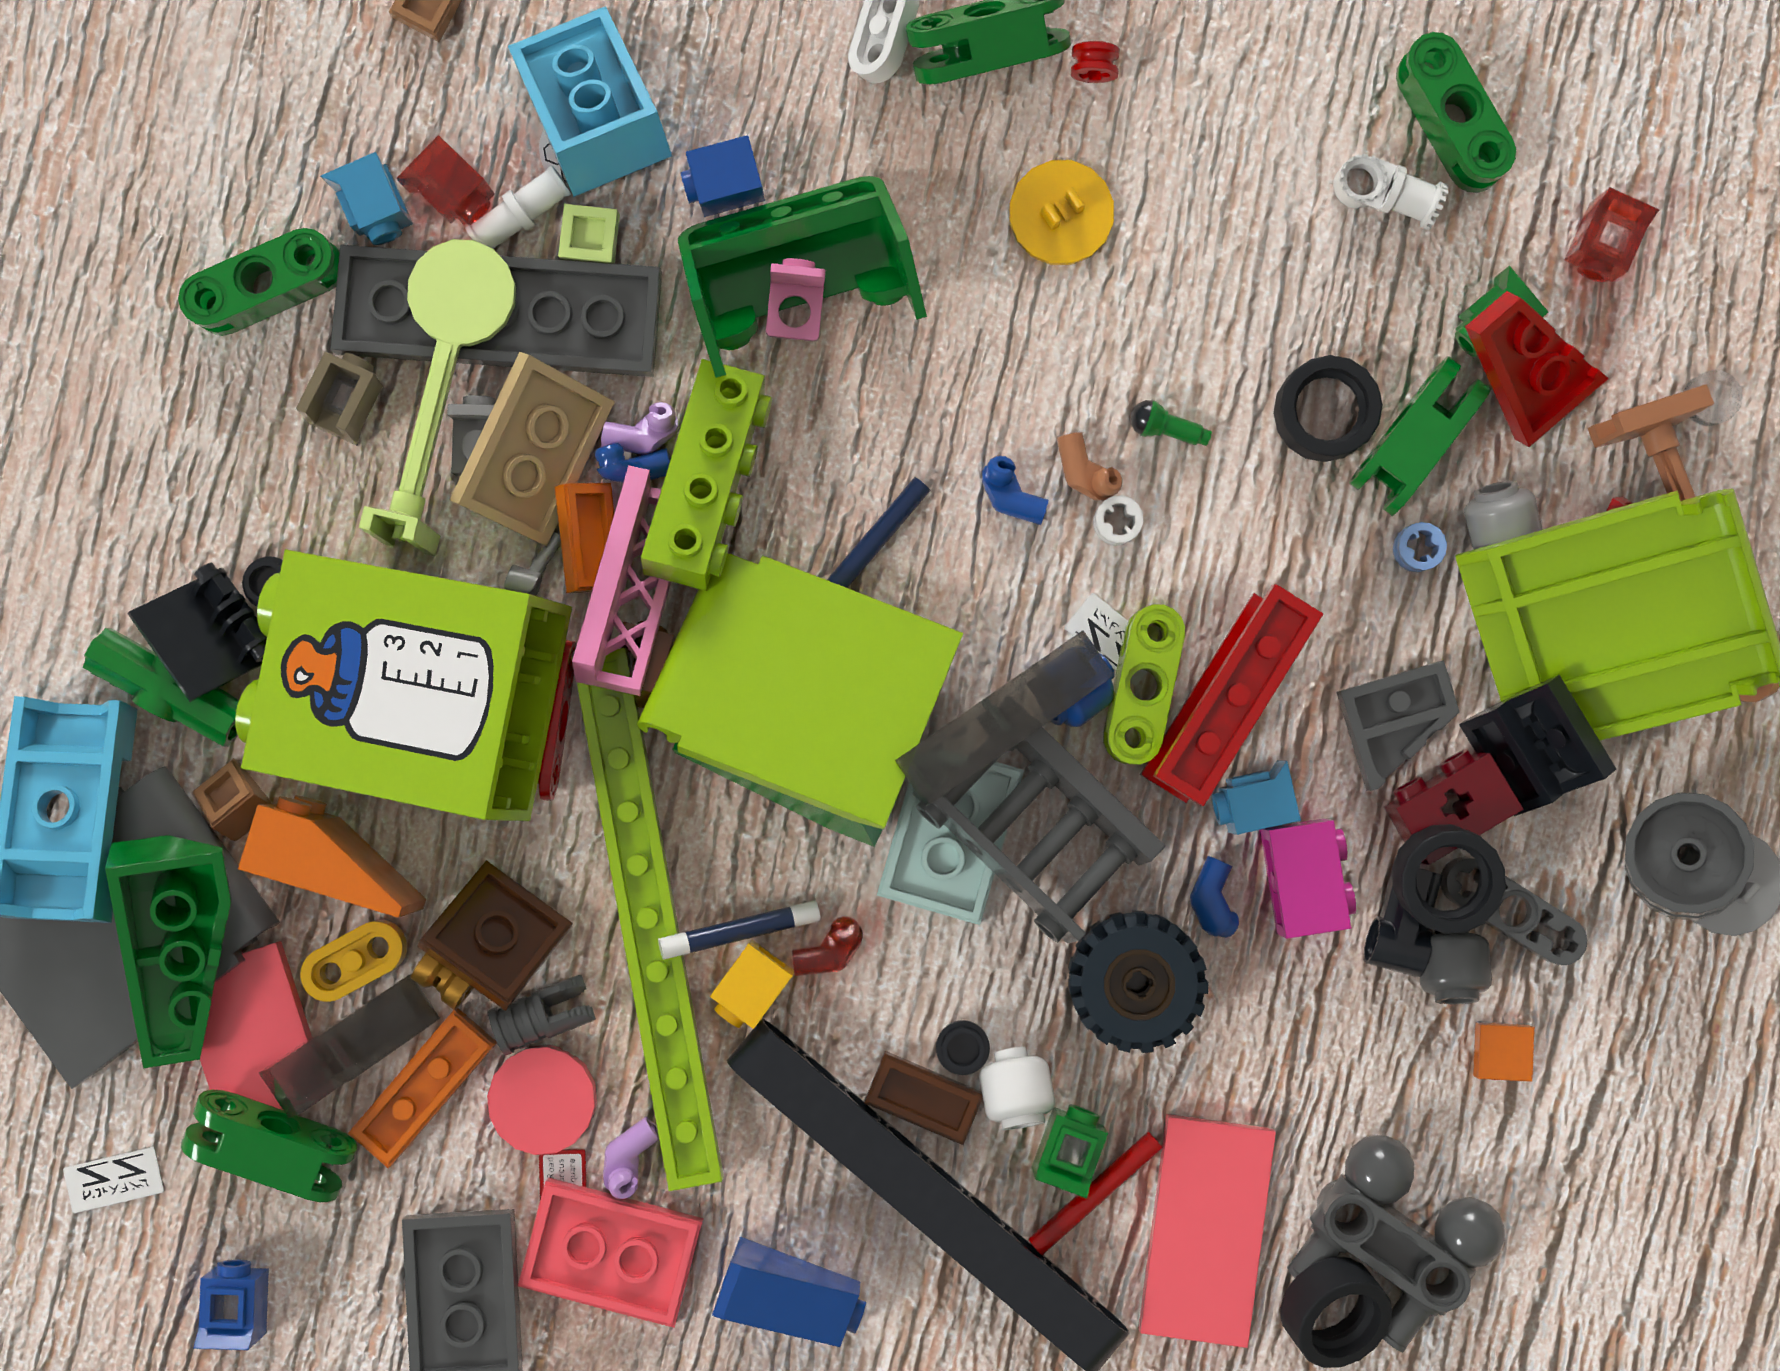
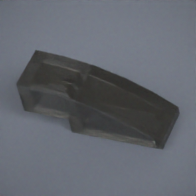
[259,974,440,1118]

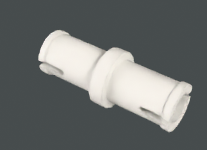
[465,165,572,249]

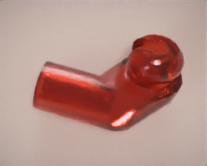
[792,916,863,976]

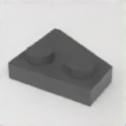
[1336,660,1460,791]

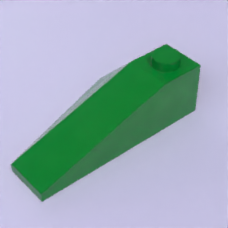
[105,835,231,1069]

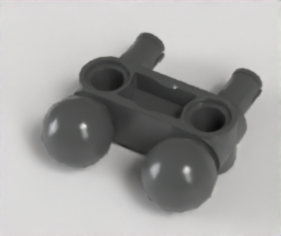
[1287,1135,1505,1353]

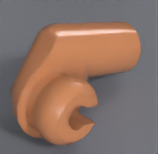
[1057,432,1122,501]

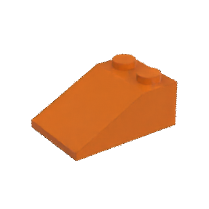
[238,795,426,918]

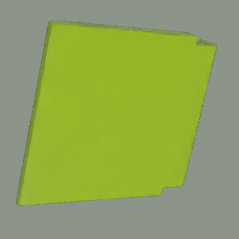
[1455,489,1780,741]
[637,553,963,829]

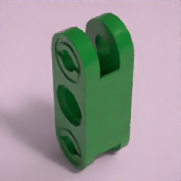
[906,0,1071,84]
[1396,32,1516,193]
[178,228,340,336]
[1349,356,1491,516]
[181,1089,357,1202]

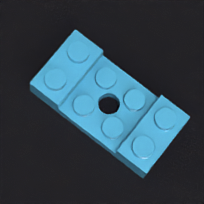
[0,696,138,923]

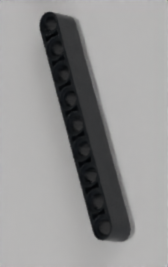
[727,1019,1130,1371]

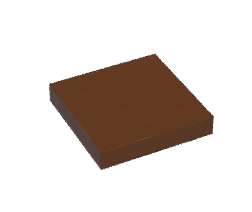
[417,860,573,1011]

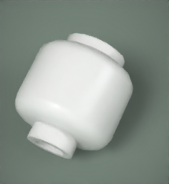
[979,1047,1055,1130]

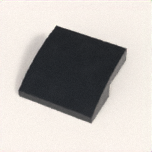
[1459,675,1617,816]

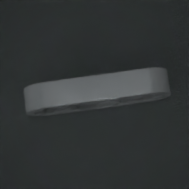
[1440,857,1587,965]

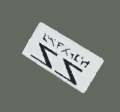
[1064,593,1147,686]
[63,1147,164,1213]

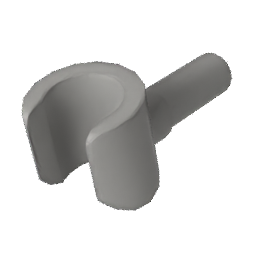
[504,532,561,596]

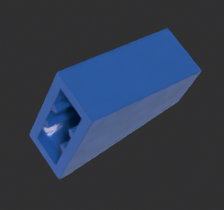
[712,1237,866,1347]

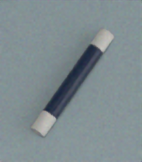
[658,900,821,960]

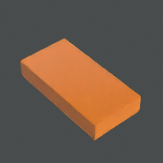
[555,483,614,593]

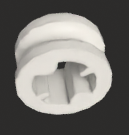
[1093,495,1144,546]

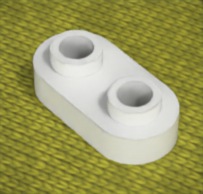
[848,0,919,84]

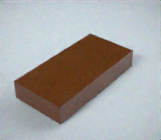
[864,1051,983,1145]

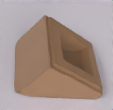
[193,758,271,841]

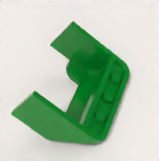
[678,176,927,378]

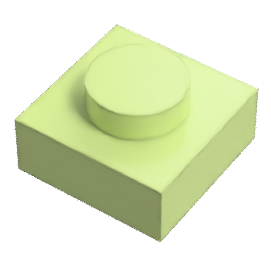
[558,204,620,264]

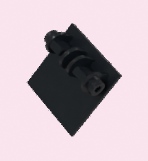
[128,562,267,702]

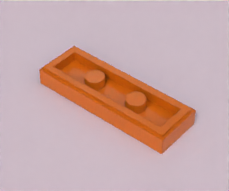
[348,1008,497,1168]

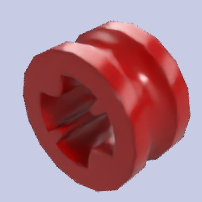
[1071,41,1120,83]

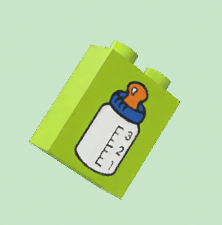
[235,549,572,821]

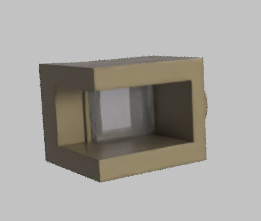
[296,351,383,446]

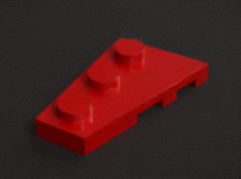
[1465,291,1609,447]

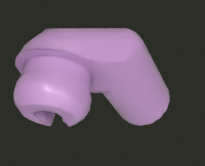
[601,402,678,455]
[603,1117,659,1199]

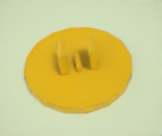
[1009,160,1114,265]

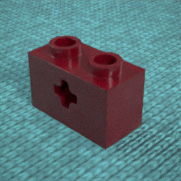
[1384,749,1523,865]

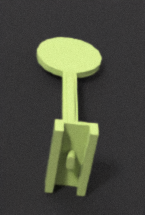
[358,239,516,556]

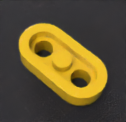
[300,920,407,1002]

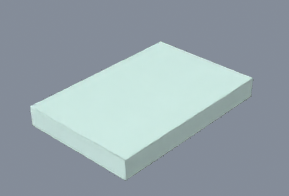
[877,740,1024,925]

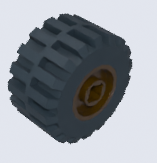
[1068,910,1209,1053]

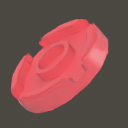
[487,1045,597,1155]

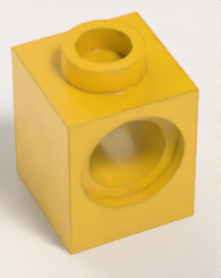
[710,939,795,1029]

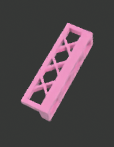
[572,465,671,696]

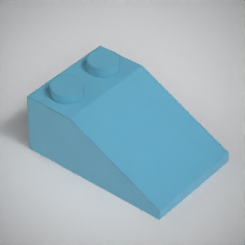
[508,6,672,197]

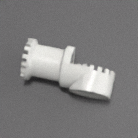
[1333,154,1449,230]

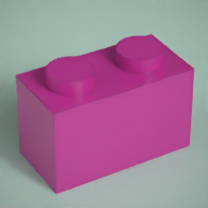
[1260,819,1356,939]

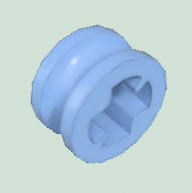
[1393,522,1447,572]

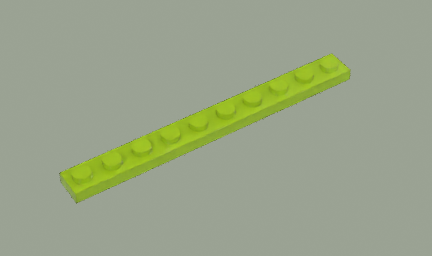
[572,648,724,1191]

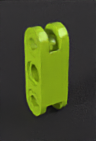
[1103,604,1185,765]

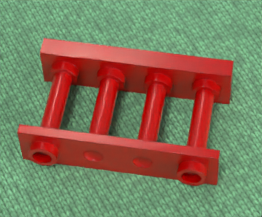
[1140,584,1324,806]

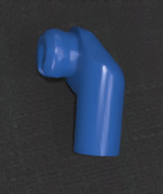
[595,443,671,483]

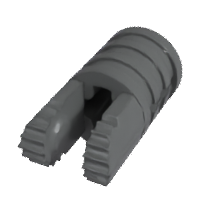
[488,975,596,1055]

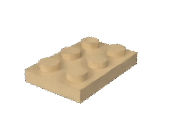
[450,352,615,546]

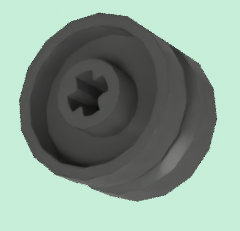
[1625,793,1754,921]

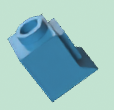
[320,152,413,245]
[1212,760,1301,835]

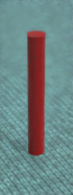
[1028,1131,1163,1256]

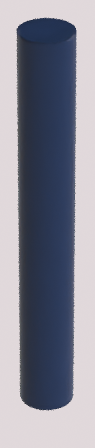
[827,477,931,588]

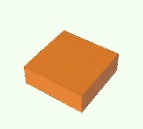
[1473,1022,1535,1082]

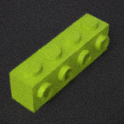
[641,359,772,591]

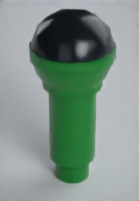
[1131,400,1212,446]

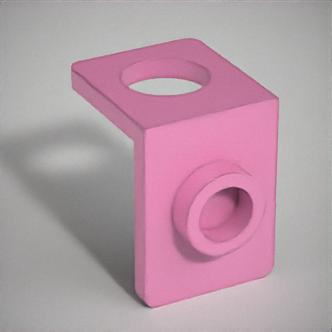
[766,258,826,341]

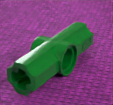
[82,628,239,747]

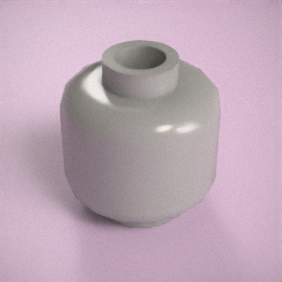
[1464,481,1543,549]

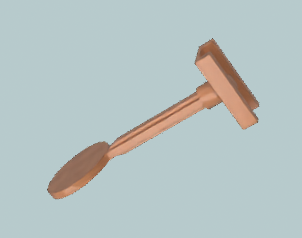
[1587,384,1780,702]

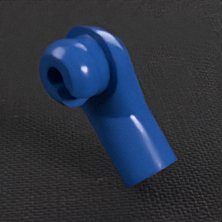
[982,455,1049,525]
[1190,856,1239,938]

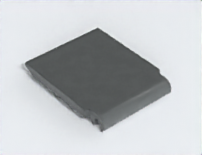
[0,766,280,1089]

